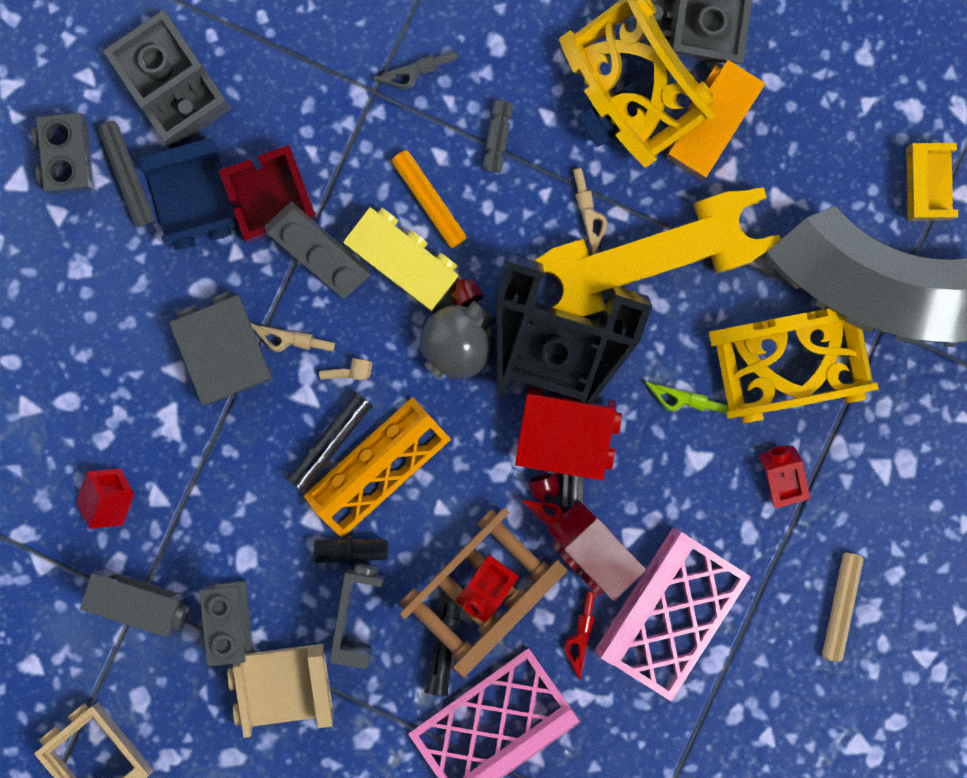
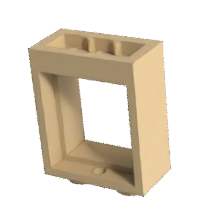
[34,702,154,778]

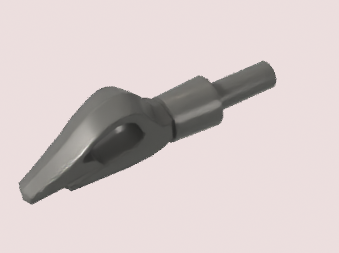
[372,50,459,90]

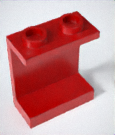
[515,385,622,481]

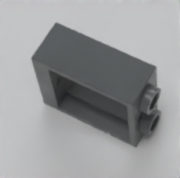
[80,569,190,637]

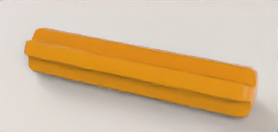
[392,150,466,248]

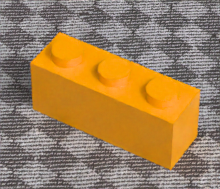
[666,60,766,182]

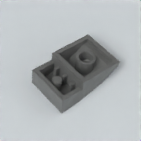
[628,0,753,64]
[103,9,232,149]

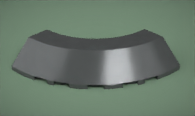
[765,206,967,347]

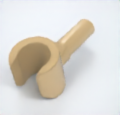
[319,358,372,381]

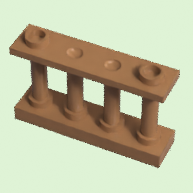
[398,507,568,678]

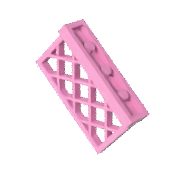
[594,527,751,701]
[408,648,581,778]

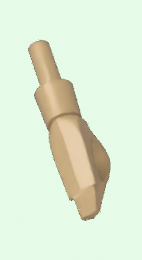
[573,168,608,255]
[250,322,335,352]

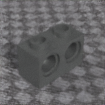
[32,113,94,195]

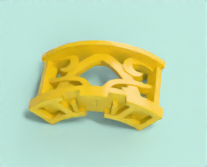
[559,0,716,168]
[709,308,879,424]

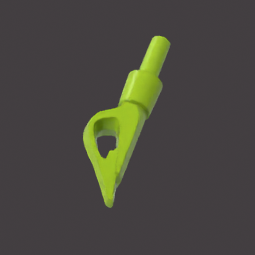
[645,380,729,414]

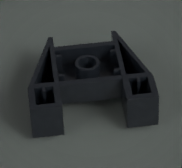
[496,252,652,404]

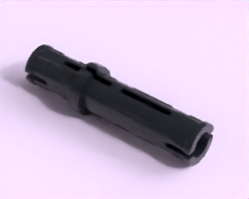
[286,392,373,493]
[424,585,465,697]

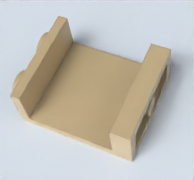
[227,644,334,738]

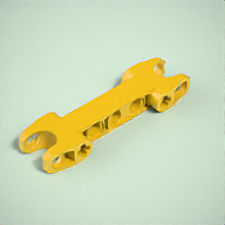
[534,187,781,318]

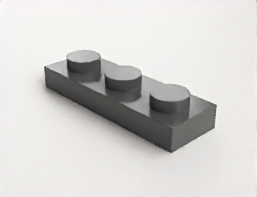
[265,201,370,299]

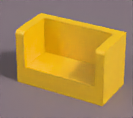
[906,143,958,221]

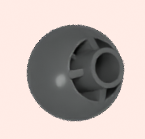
[420,301,496,379]

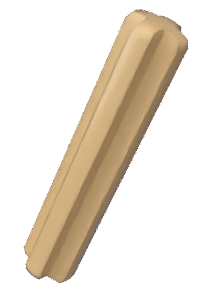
[822,552,864,662]

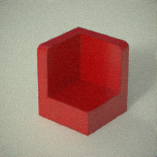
[77,468,134,529]

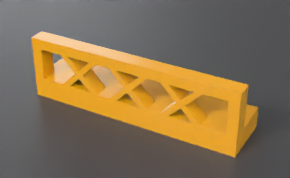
[304,397,451,538]

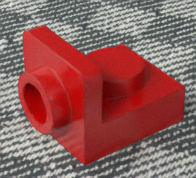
[759,446,810,509]
[455,555,519,622]

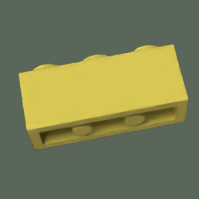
[343,207,459,312]

